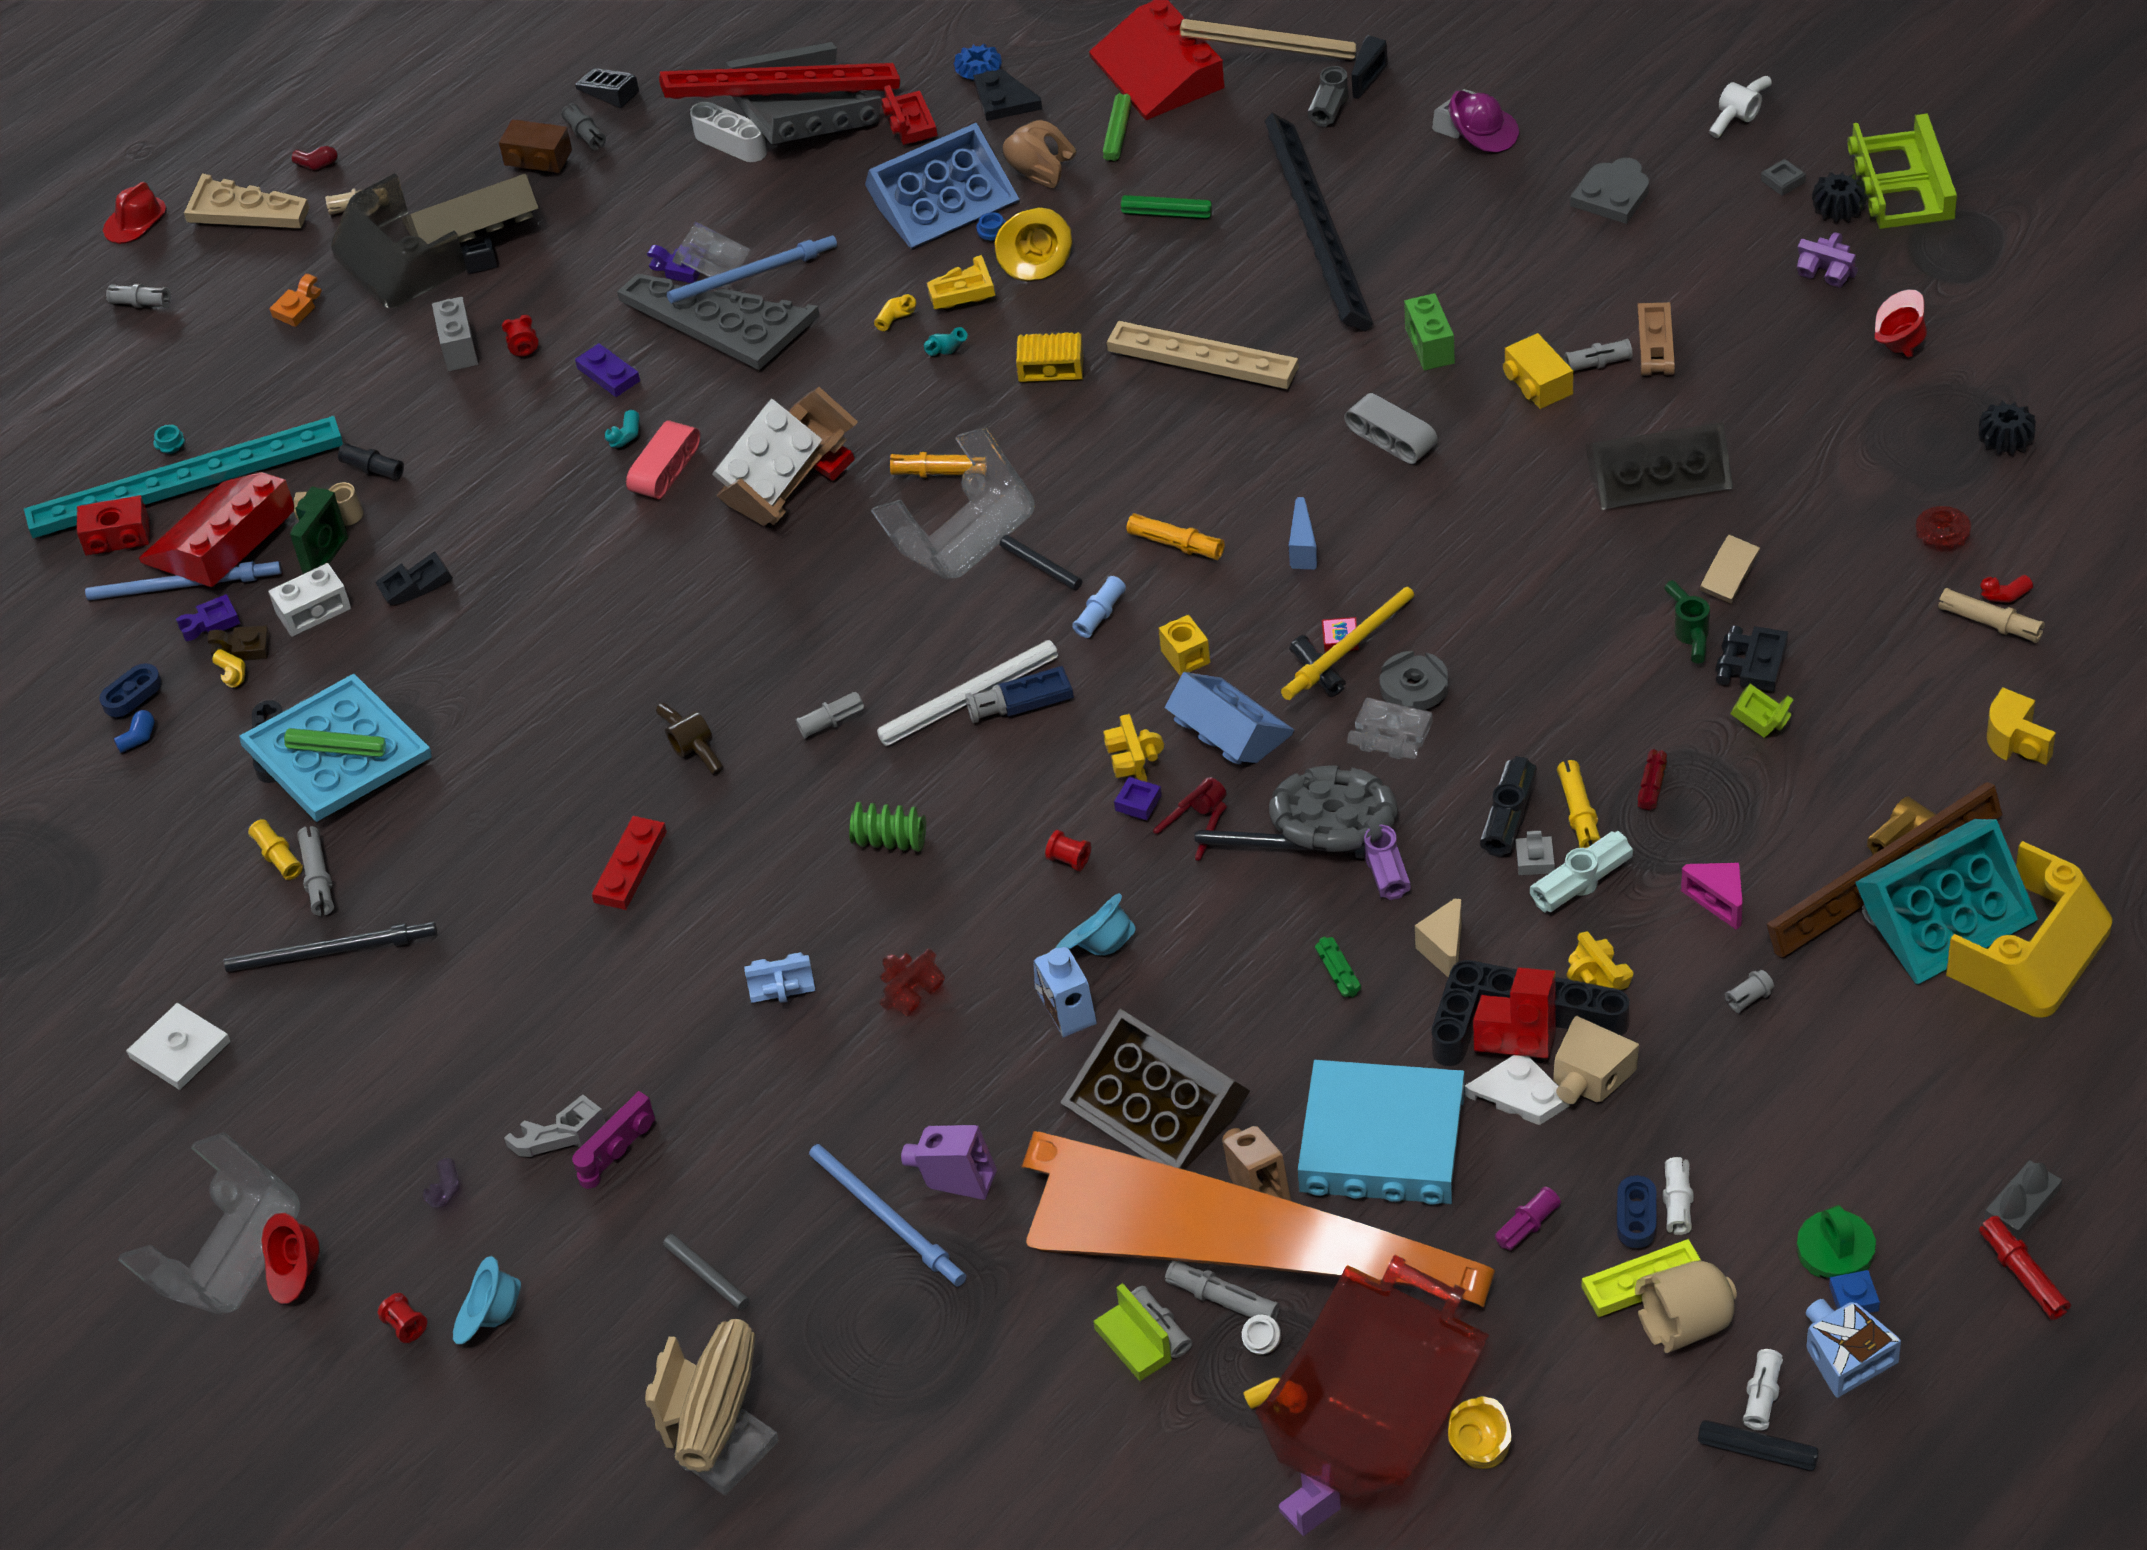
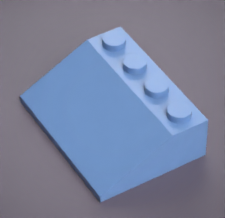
[865,123,1019,250]

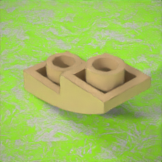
[1700,535,1760,604]

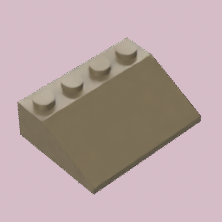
[401,173,538,253]

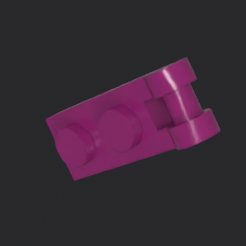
[572,1091,655,1189]

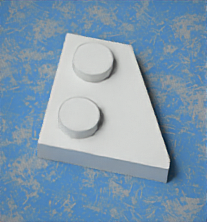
[1465,1055,1569,1125]

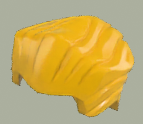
[1448,1396,1512,1469]

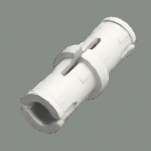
[1663,1157,1694,1235]
[1743,1349,1783,1430]

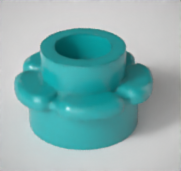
[153,425,185,454]

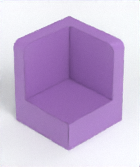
[1279,1461,1341,1536]

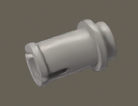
[1725,970,1774,1013]

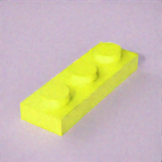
[1582,1239,1701,1318]

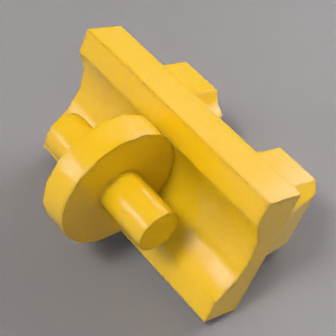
[1103,714,1164,782]
[1567,931,1633,990]

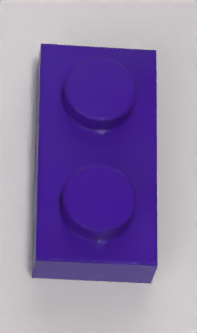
[575,343,640,397]

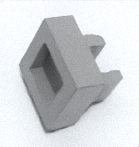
[1515,831,1555,875]

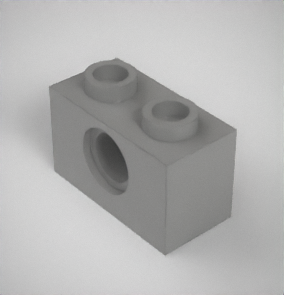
[432,297,478,371]

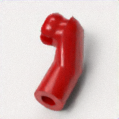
[1980,575,2033,603]

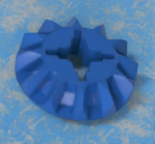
[954,44,1001,79]

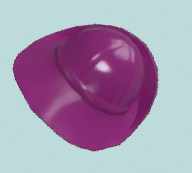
[1448,90,1519,153]

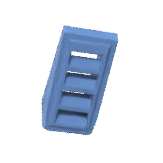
[1289,497,1317,570]

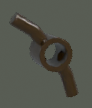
[656,703,724,775]

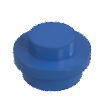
[976,212,1006,241]

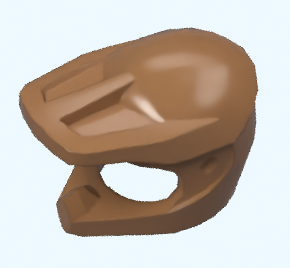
[1003,120,1076,188]

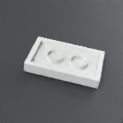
[712,398,822,505]

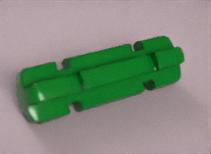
[1315,936,1361,998]

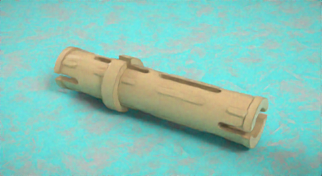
[1938,588,2045,643]

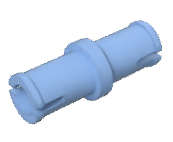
[1072,576,1126,638]

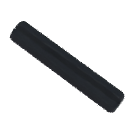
[1698,1420,1819,1470]

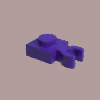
[176,594,240,641]

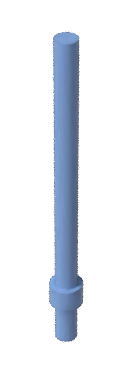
[667,235,837,304]
[85,561,282,601]
[809,1144,966,1286]

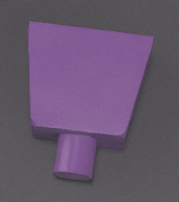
[901,1125,997,1200]

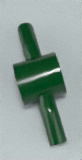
[1664,580,1710,664]

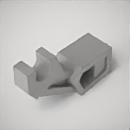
[504,1095,606,1157]

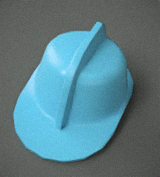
[1056,893,1136,955]
[453,1256,521,1344]

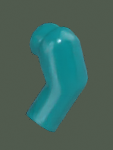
[924,327,968,356]
[605,410,640,448]

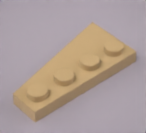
[184,173,309,228]

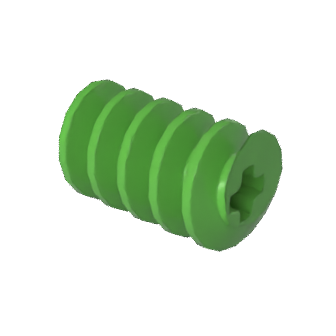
[849,802,927,852]

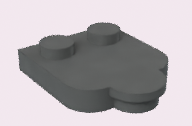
[1570,158,1649,224]

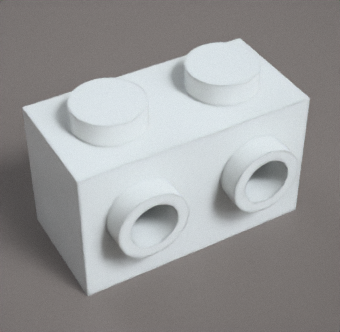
[268,563,351,637]

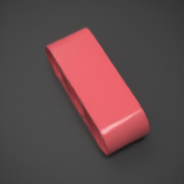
[626,420,700,499]

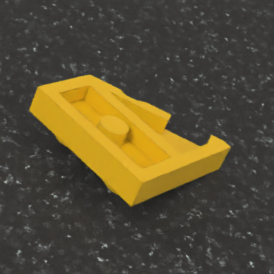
[927,255,995,309]

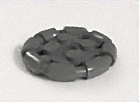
[1269,765,1398,852]

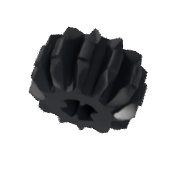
[1812,171,1867,223]
[1978,401,2036,456]

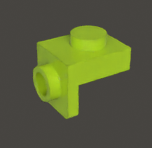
[1730,684,1793,738]

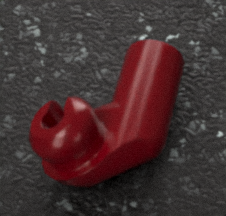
[292,146,338,171]

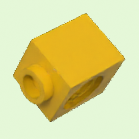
[1159,614,1210,677]

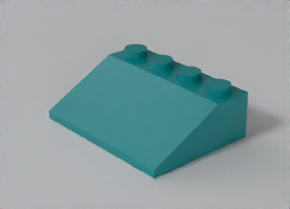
[1855,819,2038,984]

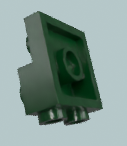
[290,486,348,574]

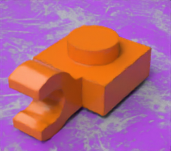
[269,274,322,327]

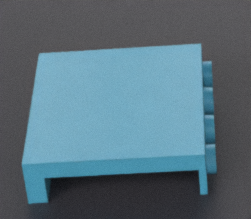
[1298,1060,1465,1205]

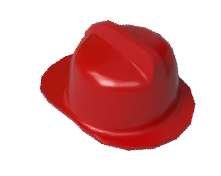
[103,182,166,244]
[1874,289,1927,358]
[262,1213,320,1304]

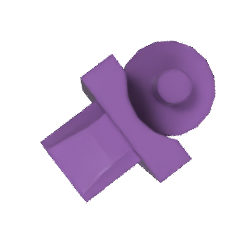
[1797,232,1858,288]

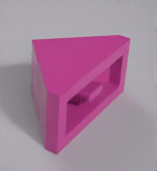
[1681,863,1743,930]

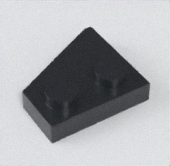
[973,69,1042,121]

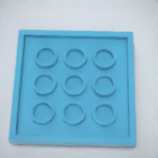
[239,674,432,822]

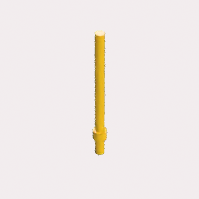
[1281,587,1414,700]

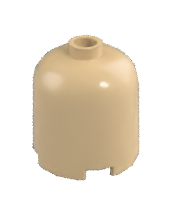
[1635,1260,1737,1353]

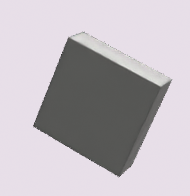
[1761,159,1806,196]

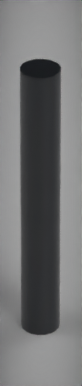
[1000,535,1082,590]

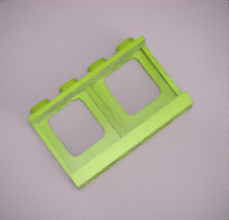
[1848,113,1957,229]

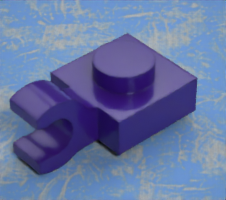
[647,245,706,283]

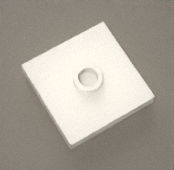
[126,1003,231,1090]

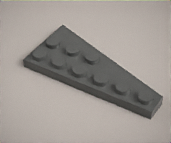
[617,274,820,370]

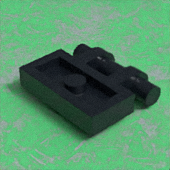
[1715,626,1788,691]

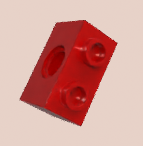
[77,495,150,556]

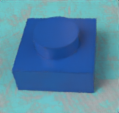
[1829,1270,1880,1313]

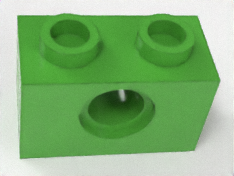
[1404,293,1455,370]

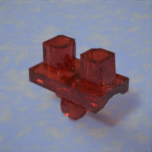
[879,948,945,1016]

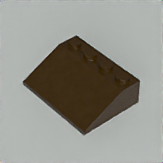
[1060,1008,1250,1170]

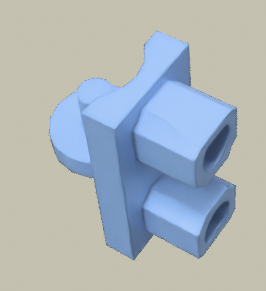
[744,952,815,1003]

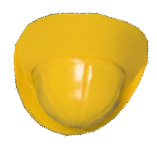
[995,208,1072,281]

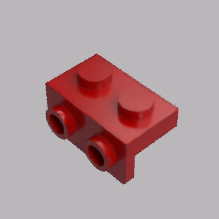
[881,85,938,145]

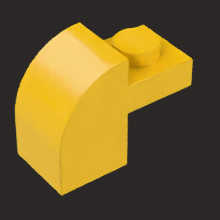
[1987,687,2056,765]

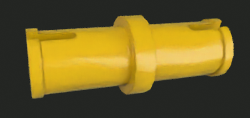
[248,819,303,880]

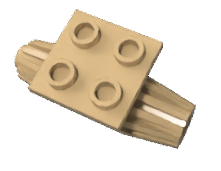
[645,1319,755,1472]

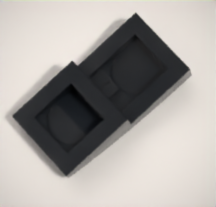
[375,551,453,605]

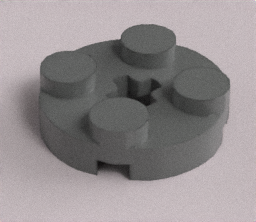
[1379,651,1448,715]

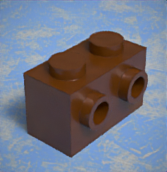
[499,119,572,173]

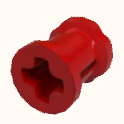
[1045,830,1091,872]
[377,1293,428,1343]

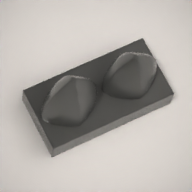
[1984,1160,2063,1239]

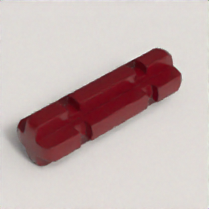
[1637,749,1667,811]

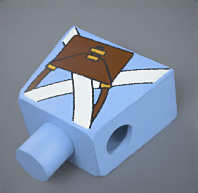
[1034,947,1097,1037]
[1806,1299,1901,1398]

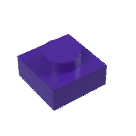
[1114,777,1162,820]

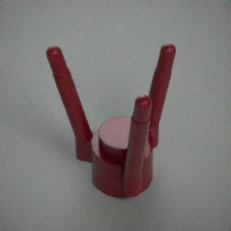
[1153,777,1227,861]

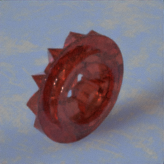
[1916,506,1971,550]

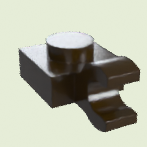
[208,625,269,660]

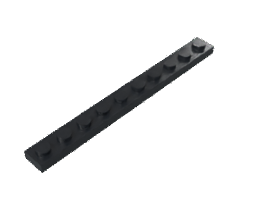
[1265,113,1373,332]

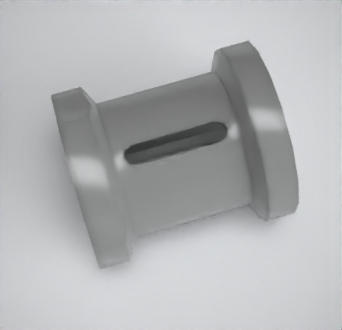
[965,685,1007,724]

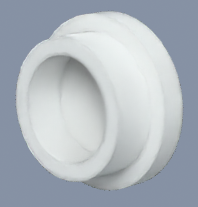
[1242,1315,1281,1355]

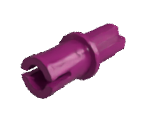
[1495,1187,1561,1250]

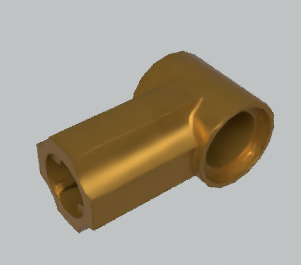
[1867,796,1936,855]

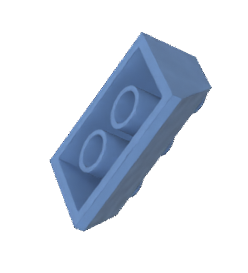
[1164,672,1294,764]

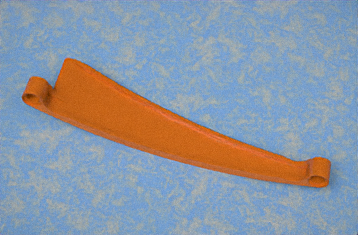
[1021,1131,1495,1307]

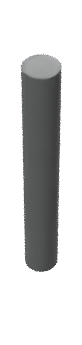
[663,1234,750,1311]

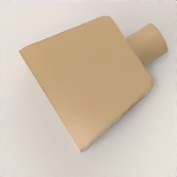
[1553,1016,1639,1104]

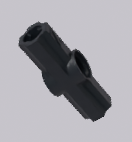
[1480,756,1537,857]

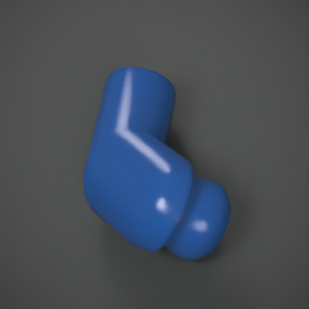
[113,710,154,753]

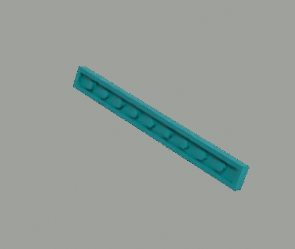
[24,416,343,538]

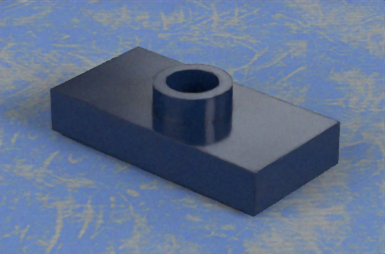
[997,666,1074,716]

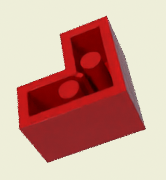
[1473,967,1556,1058]

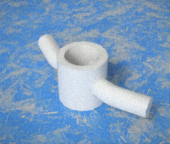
[1709,76,1772,138]

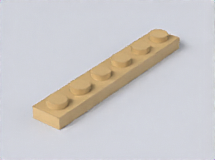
[1107,321,1299,389]

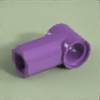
[1364,825,1411,900]

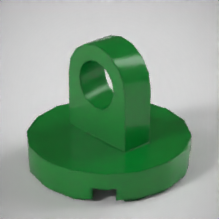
[1796,1205,1876,1278]

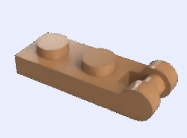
[1638,302,1674,376]

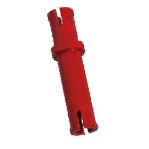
[1979,1216,2071,1320]

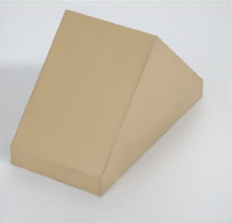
[1415,899,1462,977]

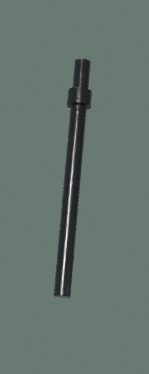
[224,922,437,972]

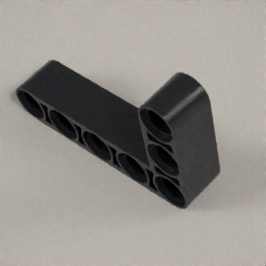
[1431,960,1629,1066]

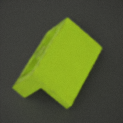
[1093,1283,1172,1381]

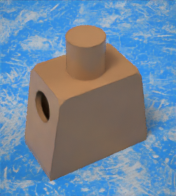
[1222,1126,1291,1201]

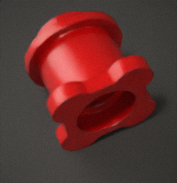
[502,315,538,356]

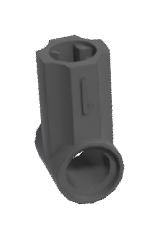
[1308,66,1348,127]

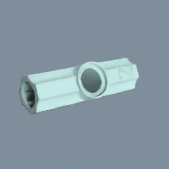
[1530,831,1633,913]

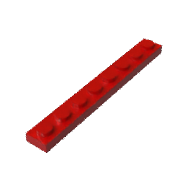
[659,63,900,99]

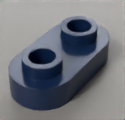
[99,663,162,717]
[1617,1175,1657,1248]

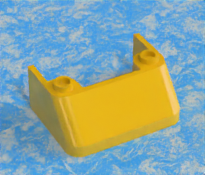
[1946,841,2112,1018]

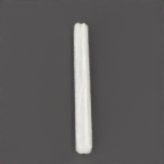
[877,640,1058,746]

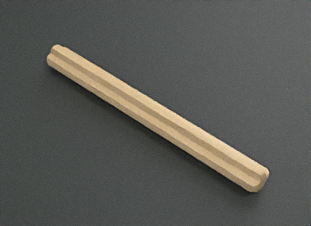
[1180,19,1356,60]

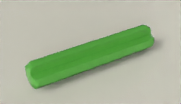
[1103,93,1131,161]
[284,728,386,757]

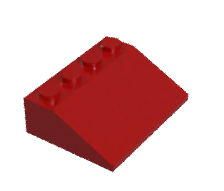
[1089,0,1225,120]
[139,472,295,587]

